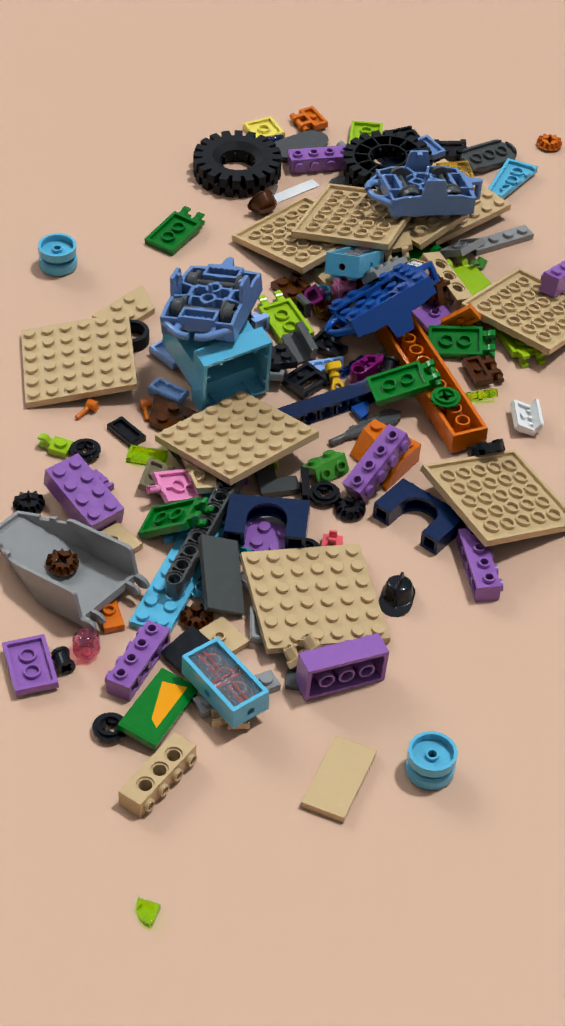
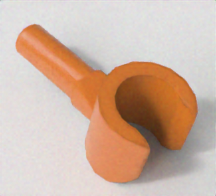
[140,397,152,422]
[75,399,99,420]

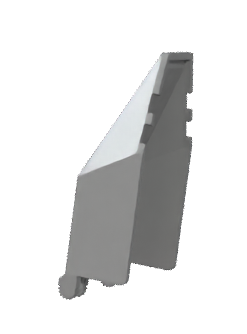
[0,511,150,632]

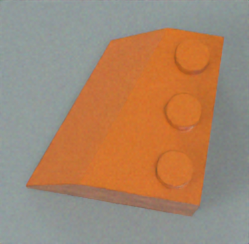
[350,419,421,491]

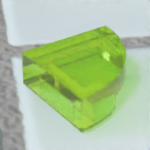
[136,897,161,929]

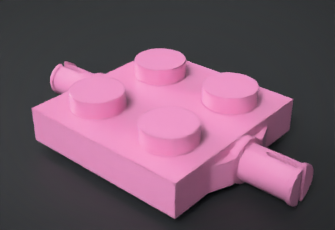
[146,469,203,504]

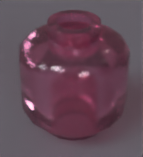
[72,628,100,660]

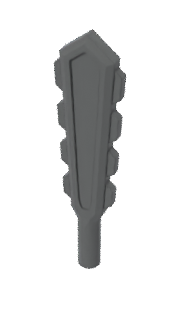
[328,409,401,447]

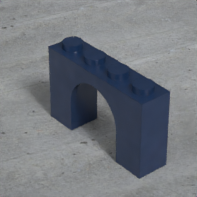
[373,478,465,555]
[224,494,310,549]

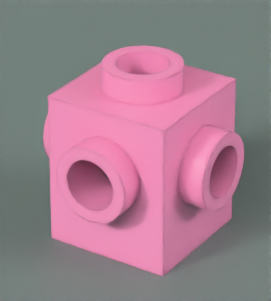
[331,276,357,299]

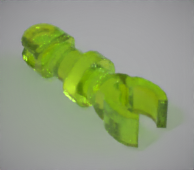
[465,388,498,401]

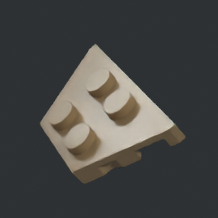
[92,285,155,321]

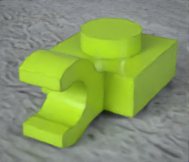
[38,433,73,459]

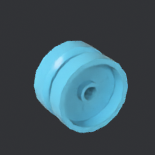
[38,233,77,276]
[405,731,458,790]

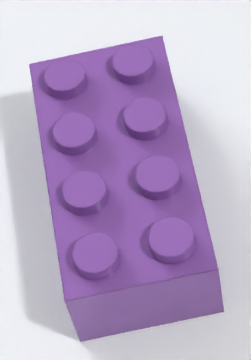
[44,453,124,531]
[295,633,389,700]

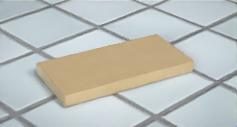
[301,735,377,823]

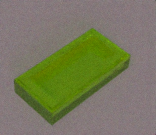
[126,445,168,466]

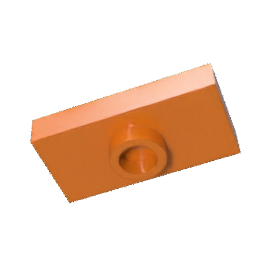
[99,598,125,634]

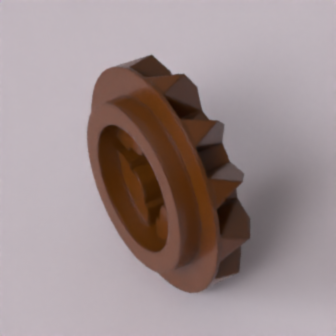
[46,548,79,577]
[180,603,213,630]

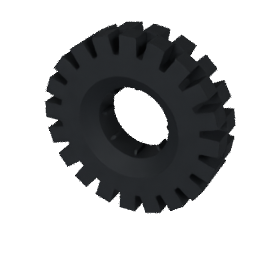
[193,130,282,198]
[343,130,433,189]

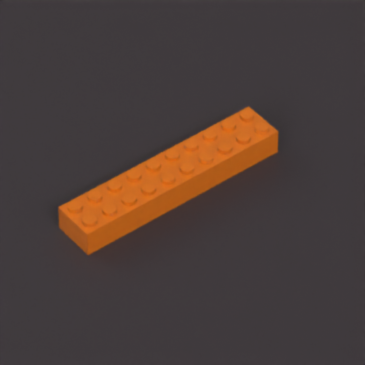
[376,313,488,453]

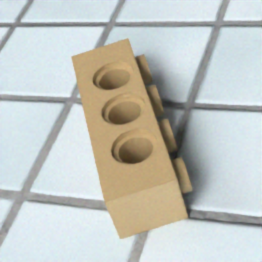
[420,251,472,313]
[118,732,197,818]

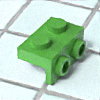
[301,450,349,483]

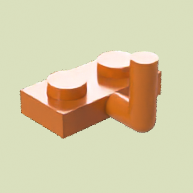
[441,304,481,326]

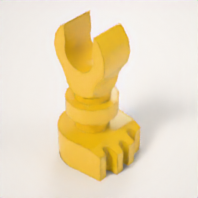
[324,360,344,390]

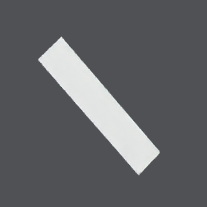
[274,179,320,203]

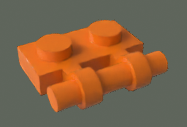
[289,106,328,132]

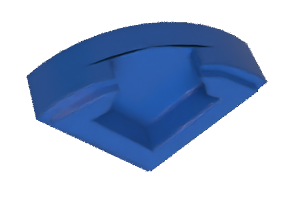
[351,401,370,421]

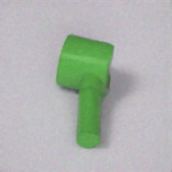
[471,256,488,269]

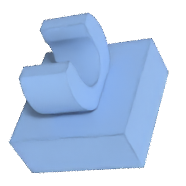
[251,312,270,331]

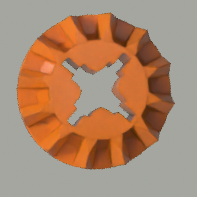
[537,134,562,151]

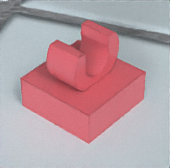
[321,530,343,546]

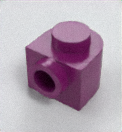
[303,284,327,307]

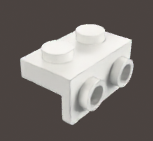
[510,398,544,437]

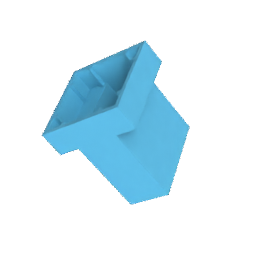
[162,320,273,412]

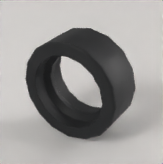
[130,320,150,352]

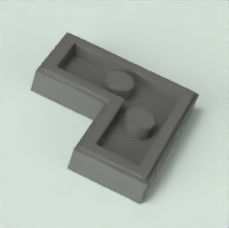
[254,464,300,497]

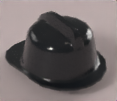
[379,572,415,617]

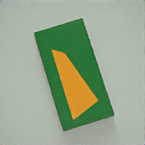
[117,668,198,751]

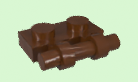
[270,272,311,304]
[462,355,504,387]

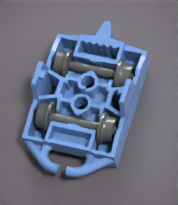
[364,150,483,218]
[160,257,263,342]

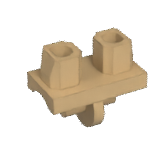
[283,632,322,670]

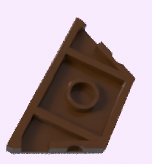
[150,394,198,432]

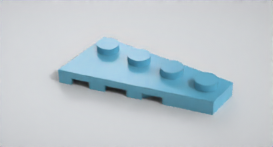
[488,158,538,199]

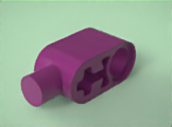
[349,354,384,384]

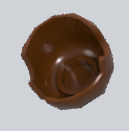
[312,299,336,320]

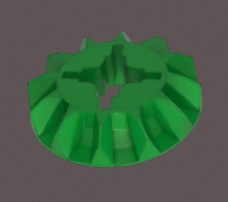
[431,387,461,410]

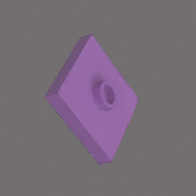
[411,304,452,333]

